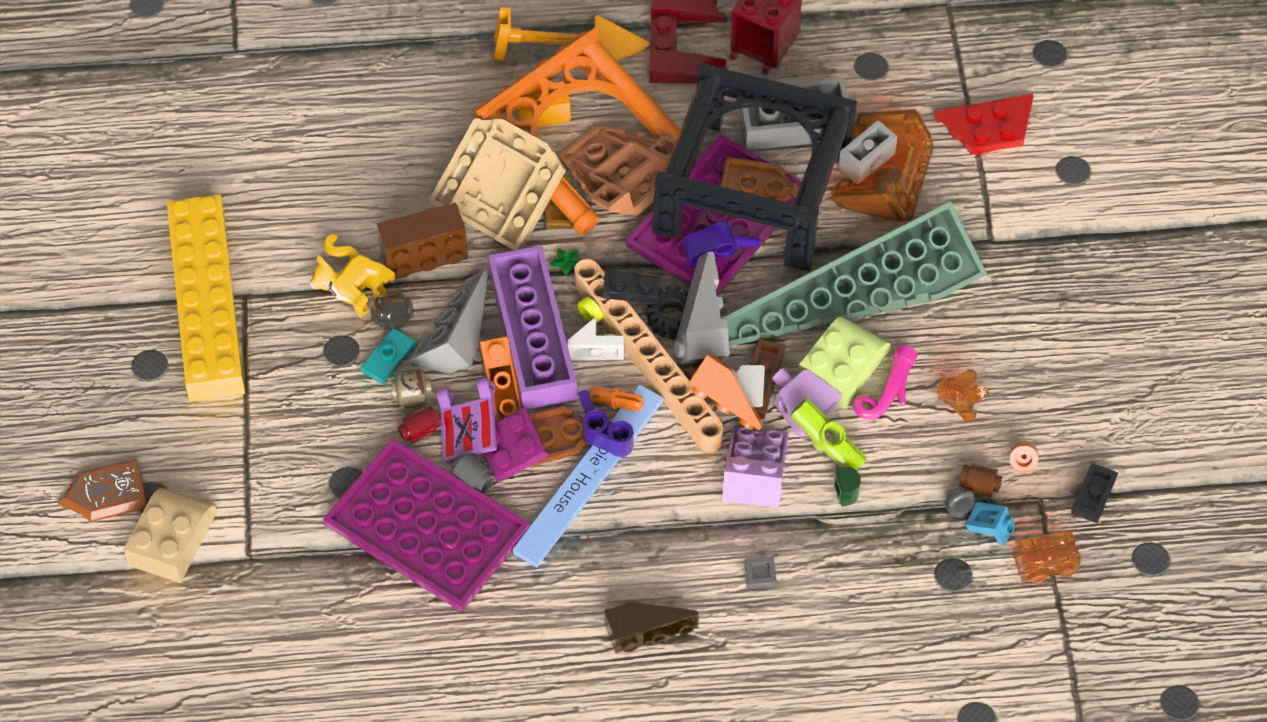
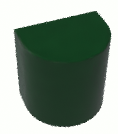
[834,467,861,507]

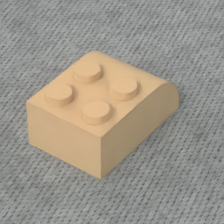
[124,488,217,583]

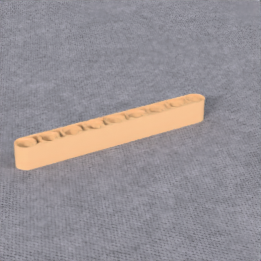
[575,259,723,452]

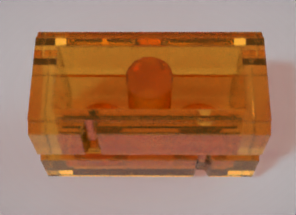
[1013,530,1081,583]

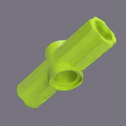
[789,398,867,470]

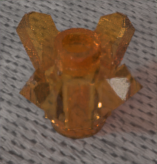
[937,370,989,422]

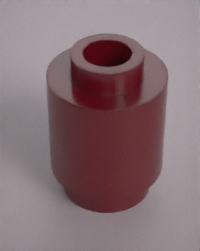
[397,406,441,444]

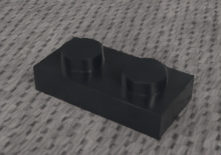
[602,270,660,304]
[1071,463,1118,524]

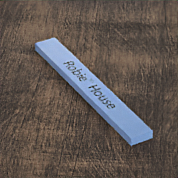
[513,384,663,568]

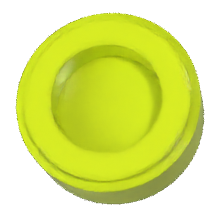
[577,297,603,323]

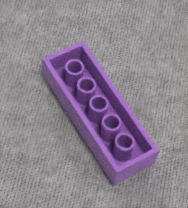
[488,245,577,410]

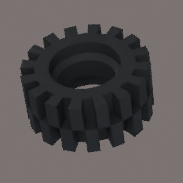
[647,286,689,339]

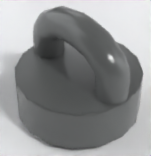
[946,488,975,518]

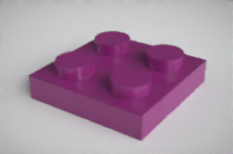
[484,407,549,483]

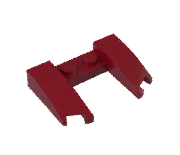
[649,0,727,84]

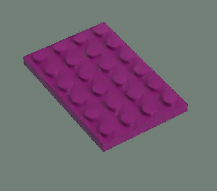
[626,134,802,296]
[323,438,530,612]

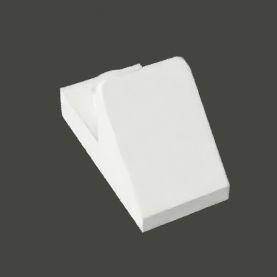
[568,318,624,360]

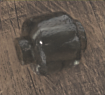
[370,292,413,330]

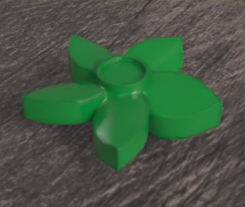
[550,248,580,276]

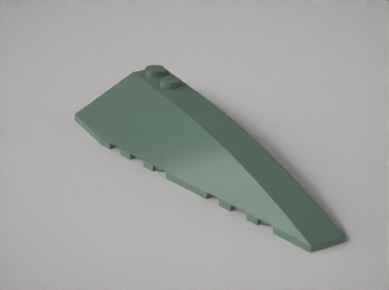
[721,201,987,347]

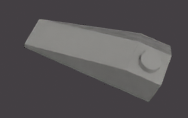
[674,252,729,366]
[409,270,488,374]

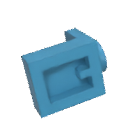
[965,502,1015,545]

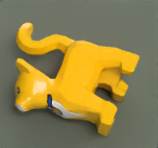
[310,233,395,318]

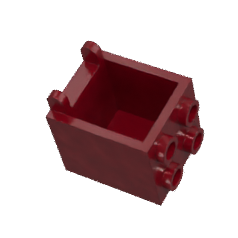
[729,0,802,74]

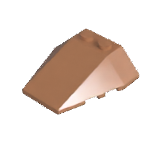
[559,125,676,216]

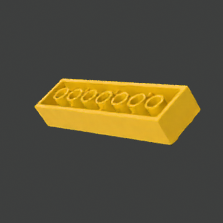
[167,194,245,402]

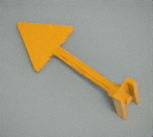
[494,7,650,61]

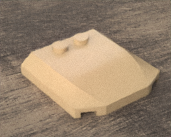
[428,119,566,250]

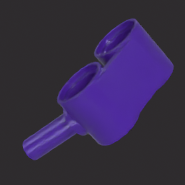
[682,222,761,269]
[578,390,634,457]

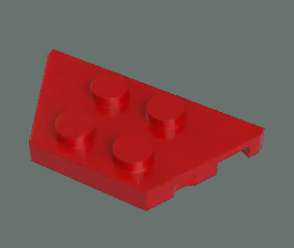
[934,93,1034,155]

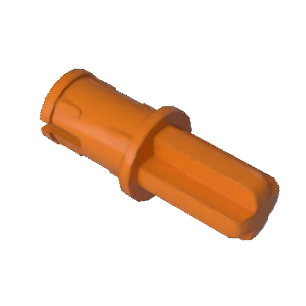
[589,385,645,411]

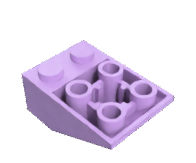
[722,427,789,507]

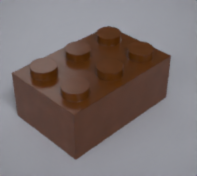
[377,203,468,279]

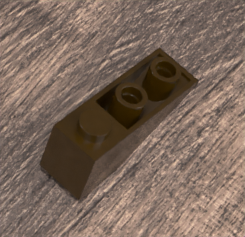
[604,602,699,653]

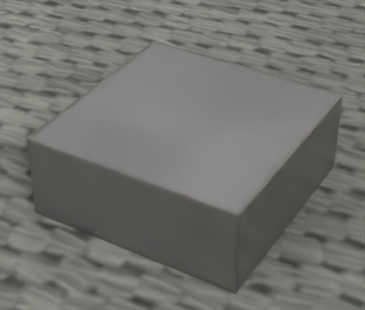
[745,557,777,590]

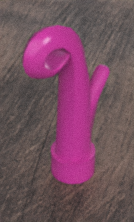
[853,345,918,419]

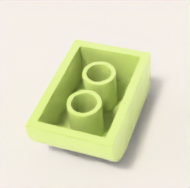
[799,316,890,409]

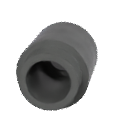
[452,453,495,494]

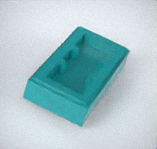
[361,328,416,385]

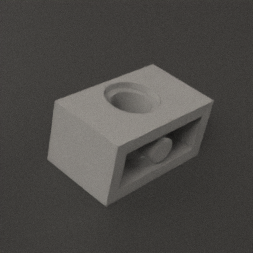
[839,120,897,185]

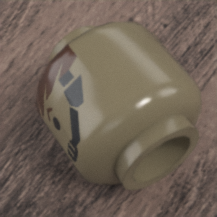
[391,369,432,407]

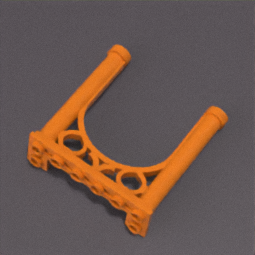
[474,27,680,236]

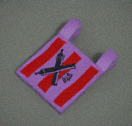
[437,377,497,462]

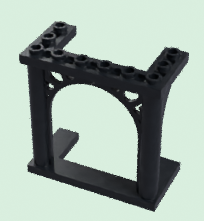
[652,63,857,272]

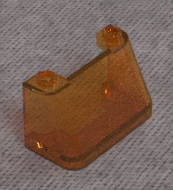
[832,109,933,222]

